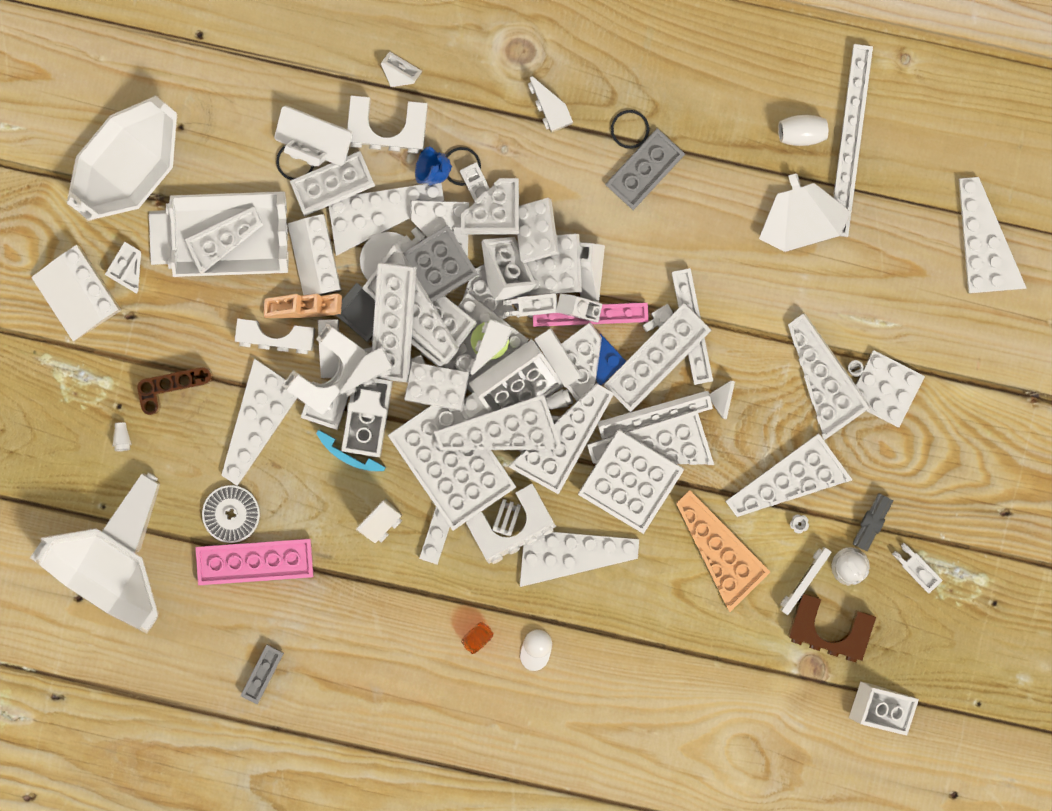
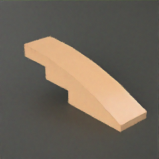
[264,294,342,318]

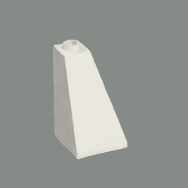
[102,472,160,553]

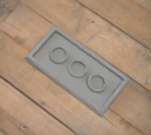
[605,128,685,210]

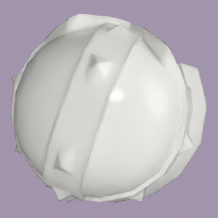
[831,547,870,586]

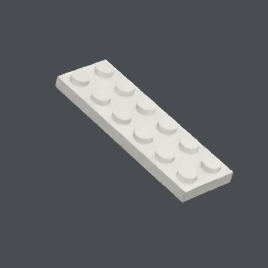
[372,263,416,382]
[604,303,712,412]

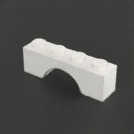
[235,319,315,354]

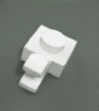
[643,304,674,332]

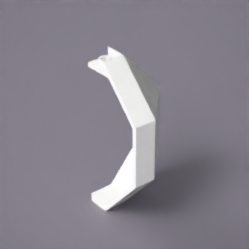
[67,96,177,221]
[30,529,158,634]

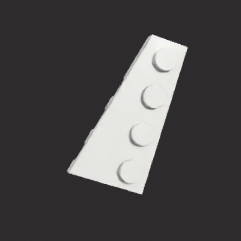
[185,207,263,275]

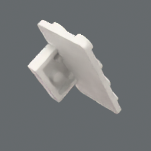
[274,105,353,166]

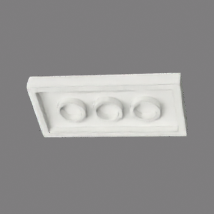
[290,151,375,216]

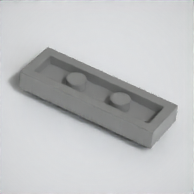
[241,644,284,705]

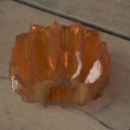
[461,622,494,654]

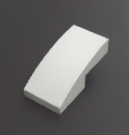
[460,162,490,201]

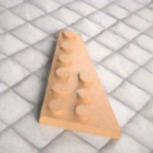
[676,490,770,612]

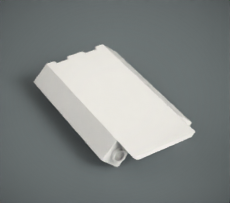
[149,191,289,277]

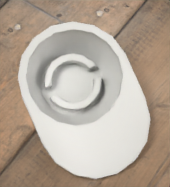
[520,630,552,671]

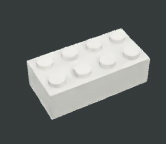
[342,378,393,457]

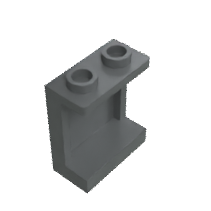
[336,283,375,342]

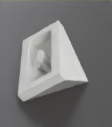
[381,52,422,87]
[710,381,735,419]

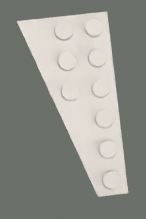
[959,177,1027,294]
[329,183,444,256]
[362,244,459,364]
[788,313,871,440]
[222,359,297,486]
[508,383,614,494]
[434,395,562,450]
[587,410,714,465]
[725,434,852,517]
[520,532,639,587]

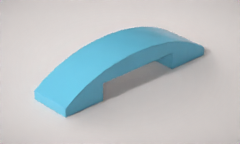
[316,430,386,471]

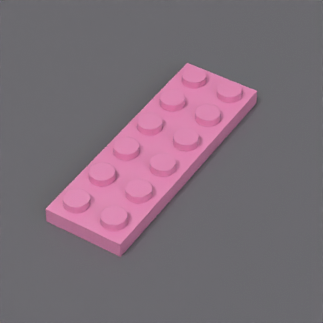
[196,539,314,585]

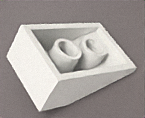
[482,237,536,300]
[357,499,402,543]
[849,682,919,736]

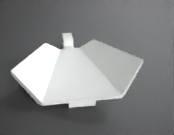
[759,174,851,252]

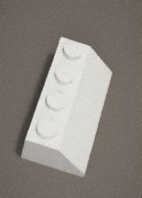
[288,214,342,296]

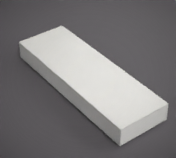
[535,328,582,387]

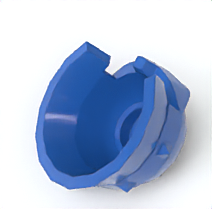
[415,146,452,185]

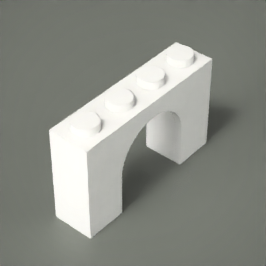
[347,96,428,154]
[282,323,368,415]
[466,484,556,564]

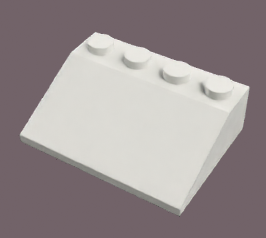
[31,245,121,342]
[469,339,564,413]

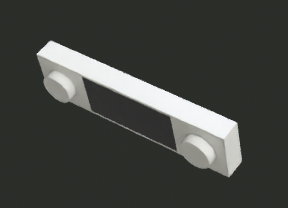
[780,547,832,615]

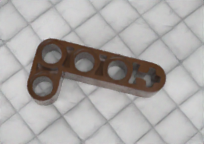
[137,367,213,415]

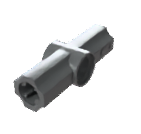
[852,493,894,551]

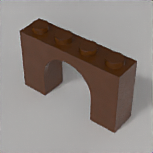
[787,593,876,663]

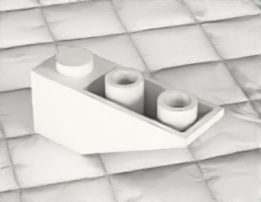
[528,76,573,133]
[580,242,605,303]
[468,319,513,375]
[340,347,394,396]

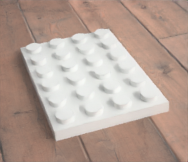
[388,406,516,530]

